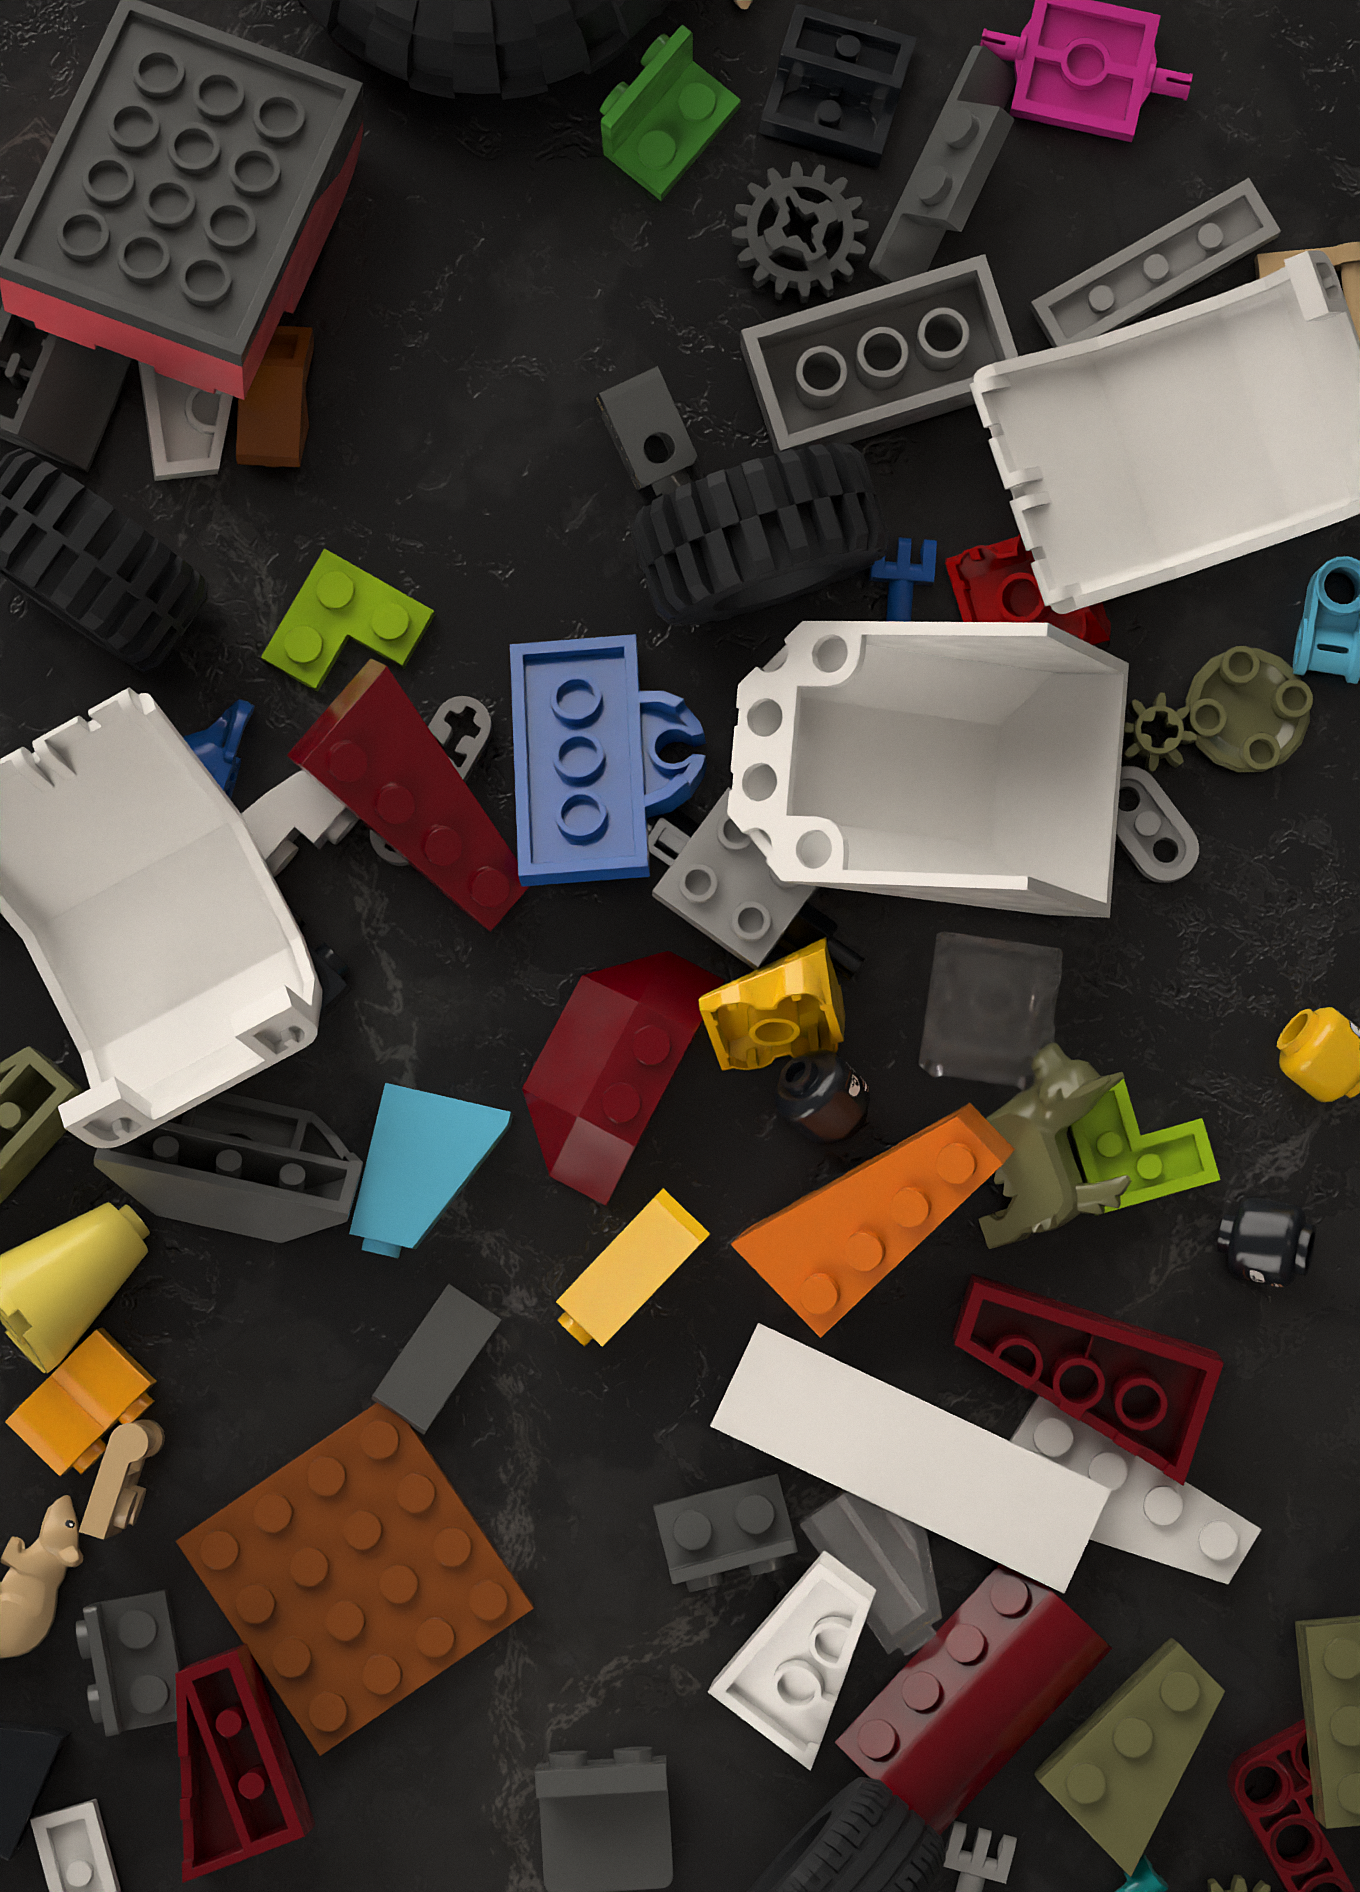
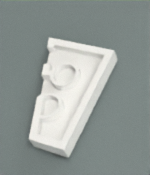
[708,1550,877,1771]

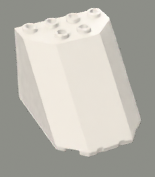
[727,621,1129,918]

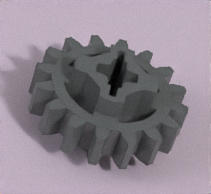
[732,162,869,303]

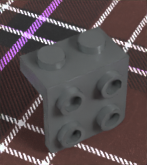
[535,1747,673,1892]

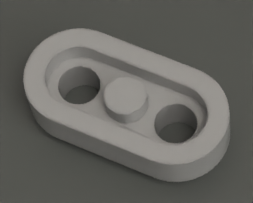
[1116,766,1199,883]

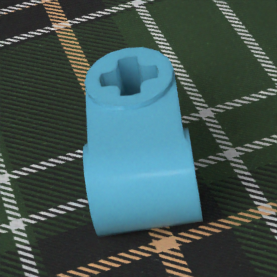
[1293,556,1360,684]

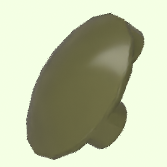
[1185,646,1313,772]

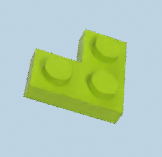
[261,548,435,692]
[1069,1078,1220,1215]

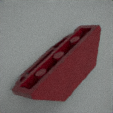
[522,951,725,1206]

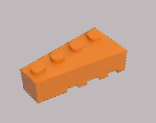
[731,1103,1015,1338]

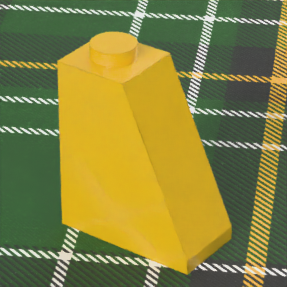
[556,1189,710,1347]

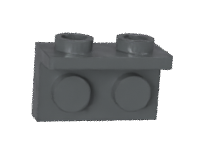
[653,1473,798,1592]
[76,1589,182,1737]

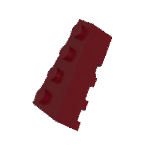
[952,1273,1224,1486]

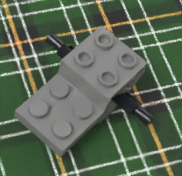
[647,787,865,981]

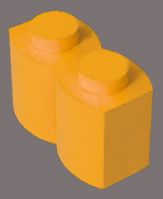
[5,1327,157,1476]

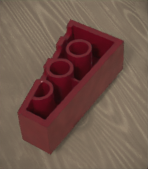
[286,659,530,932]

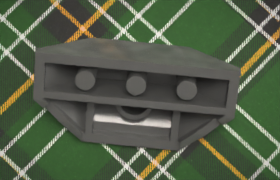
[94,1092,363,1243]

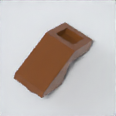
[236,326,314,467]

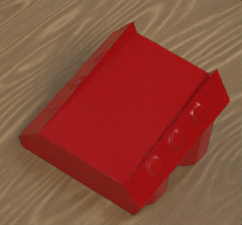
[945,534,1111,645]

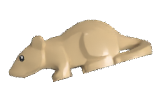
[0,1495,83,1659]

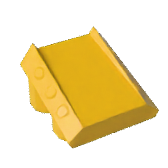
[699,937,845,1071]

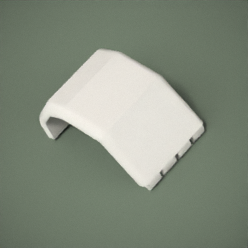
[969,250,1360,614]
[0,688,322,1148]

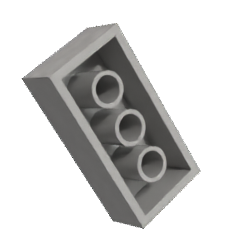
[740,254,1019,454]

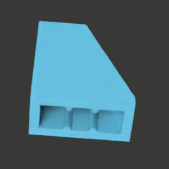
[349,1083,514,1258]

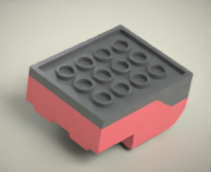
[0,0,363,400]

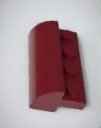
[835,1563,1112,1835]

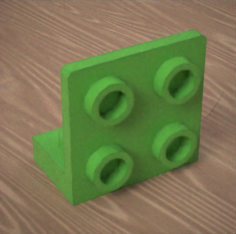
[600,25,741,201]

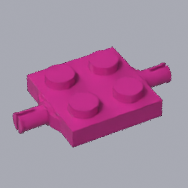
[980,0,1193,142]

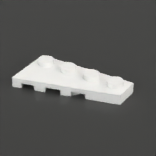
[1010,1395,1262,1584]

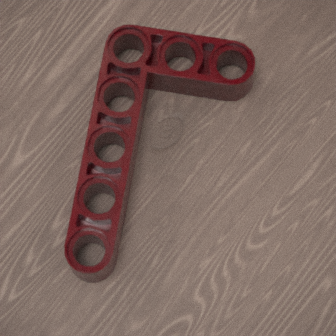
[1227,1718,1355,1892]

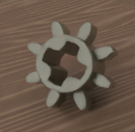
[1122,692,1197,774]

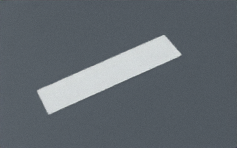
[710,1323,1112,1593]

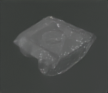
[919,931,1063,1091]

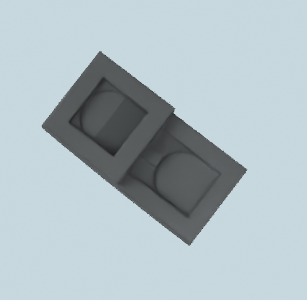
[371,1284,502,1435]

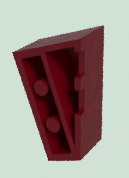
[175,1643,316,1883]

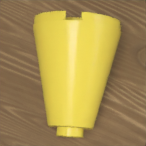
[0,1202,150,1374]

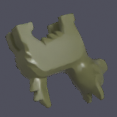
[979,1042,1132,1249]

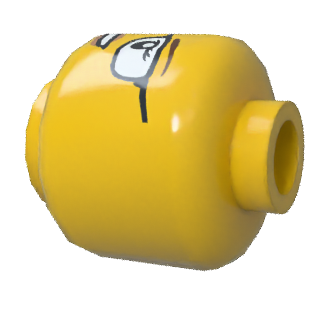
[1277,1007,1360,1102]

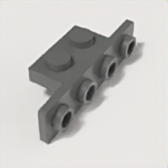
[869,45,1016,284]

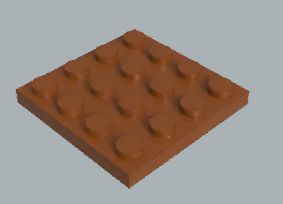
[176,1402,535,1756]

